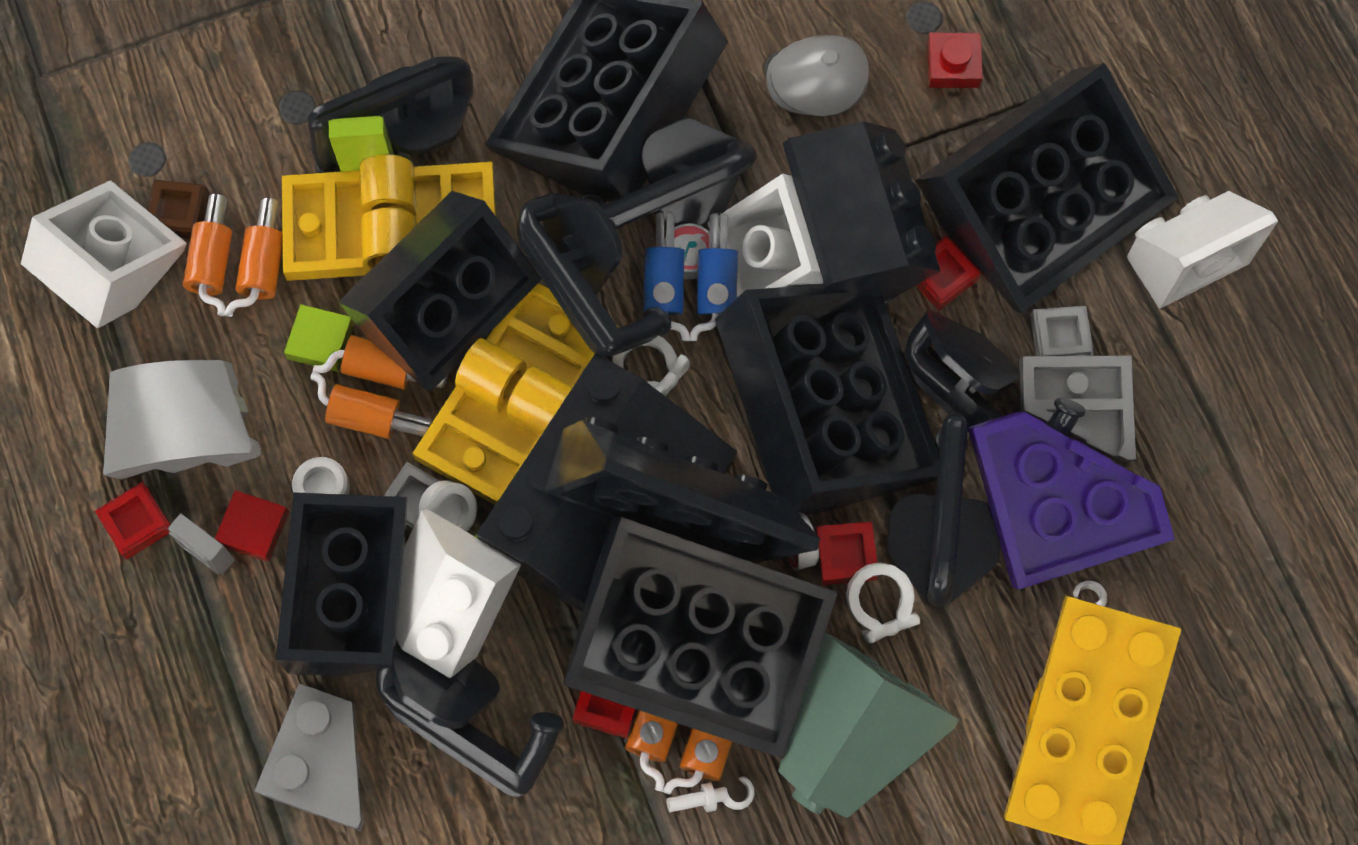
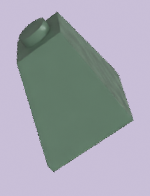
[778,632,959,818]

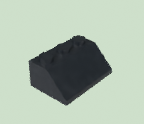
[782,121,941,299]
[338,191,542,392]
[275,492,408,676]

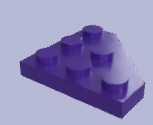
[968,411,1175,590]

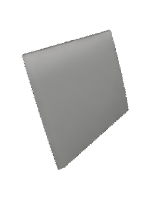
[103,360,261,480]

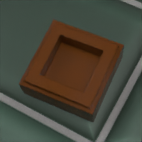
[147,179,209,239]

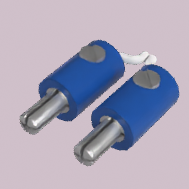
[643,212,738,341]

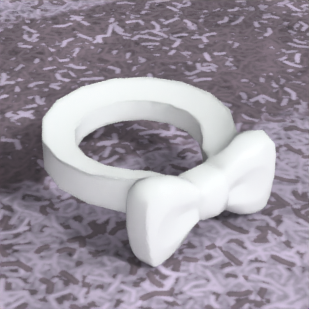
[613,336,690,396]
[846,562,920,644]

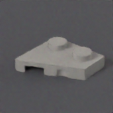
[1019,355,1136,462]
[254,684,364,831]

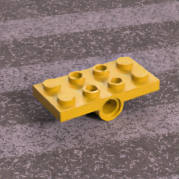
[282,154,496,281]
[412,283,619,505]
[1003,595,1181,845]

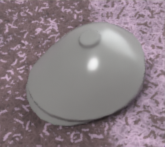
[766,35,869,116]

